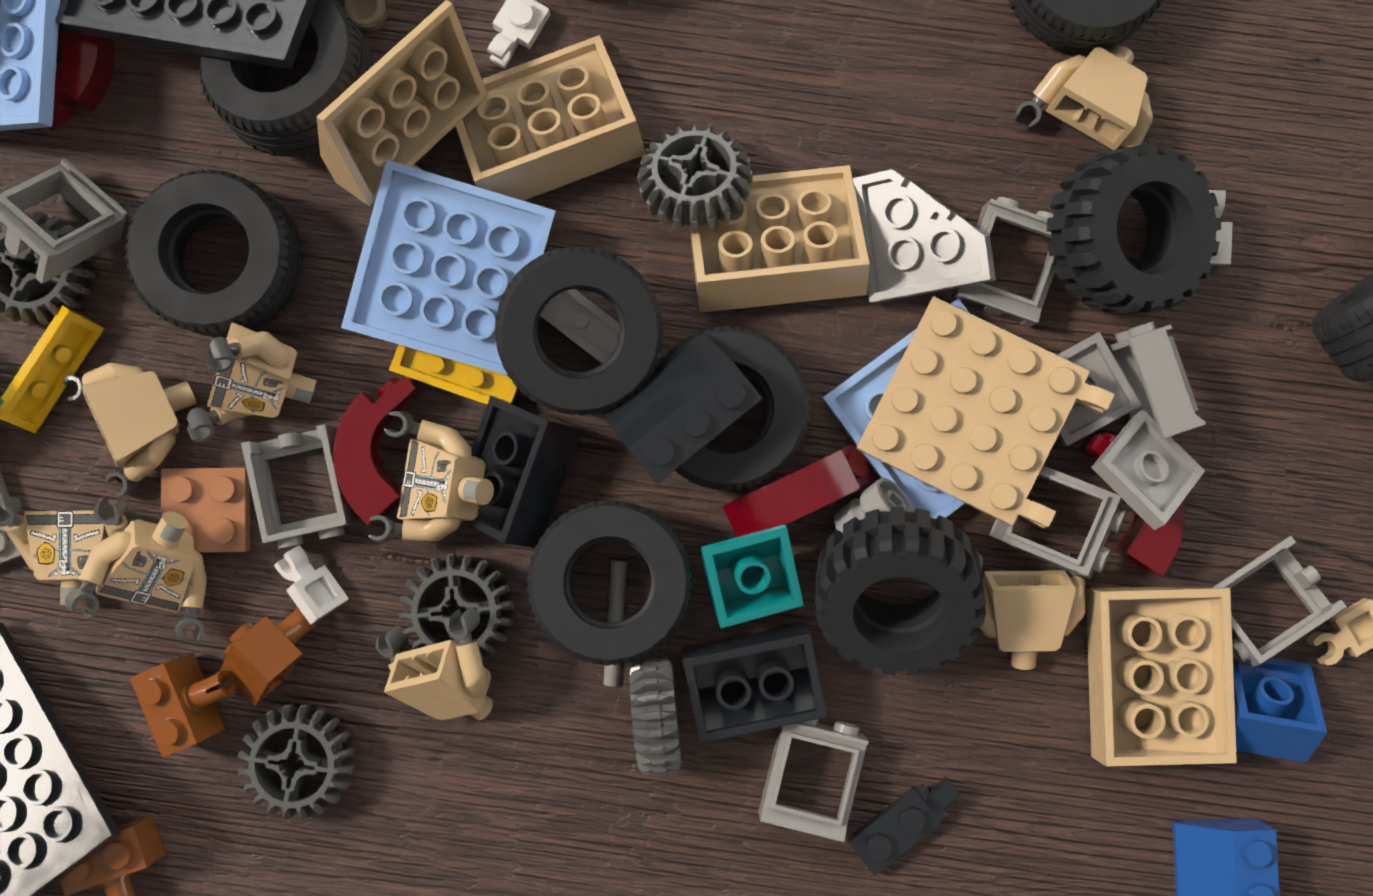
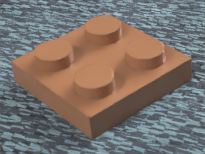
[161,468,250,552]

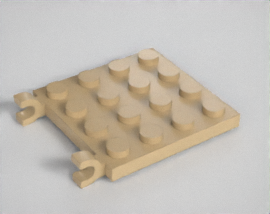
[856,296,1115,529]

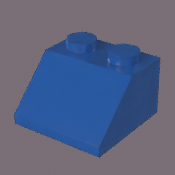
[1233,657,1327,763]
[1172,818,1280,896]

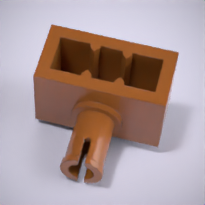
[220,607,315,706]
[129,652,237,758]
[60,815,165,896]

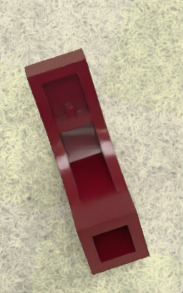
[46,28,115,131]
[333,376,423,525]
[1079,432,1185,576]
[722,442,876,537]

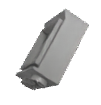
[0,158,128,284]
[950,197,1057,328]
[1108,321,1206,439]
[241,424,356,549]
[989,466,1128,579]
[1212,536,1347,668]
[758,719,869,842]

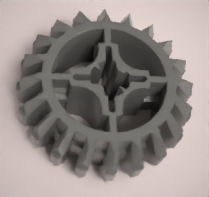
[637,123,753,234]
[0,212,96,326]
[399,553,515,661]
[629,657,682,776]
[237,703,355,820]

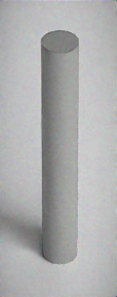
[603,559,628,687]

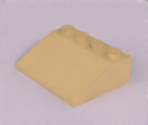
[317,0,488,206]
[456,35,646,201]
[689,165,870,313]
[1086,587,1237,766]

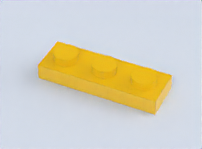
[0,305,104,433]
[389,344,519,405]

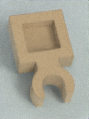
[1306,598,1373,665]

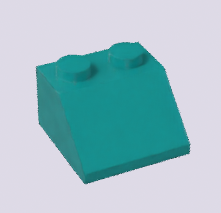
[701,524,804,628]

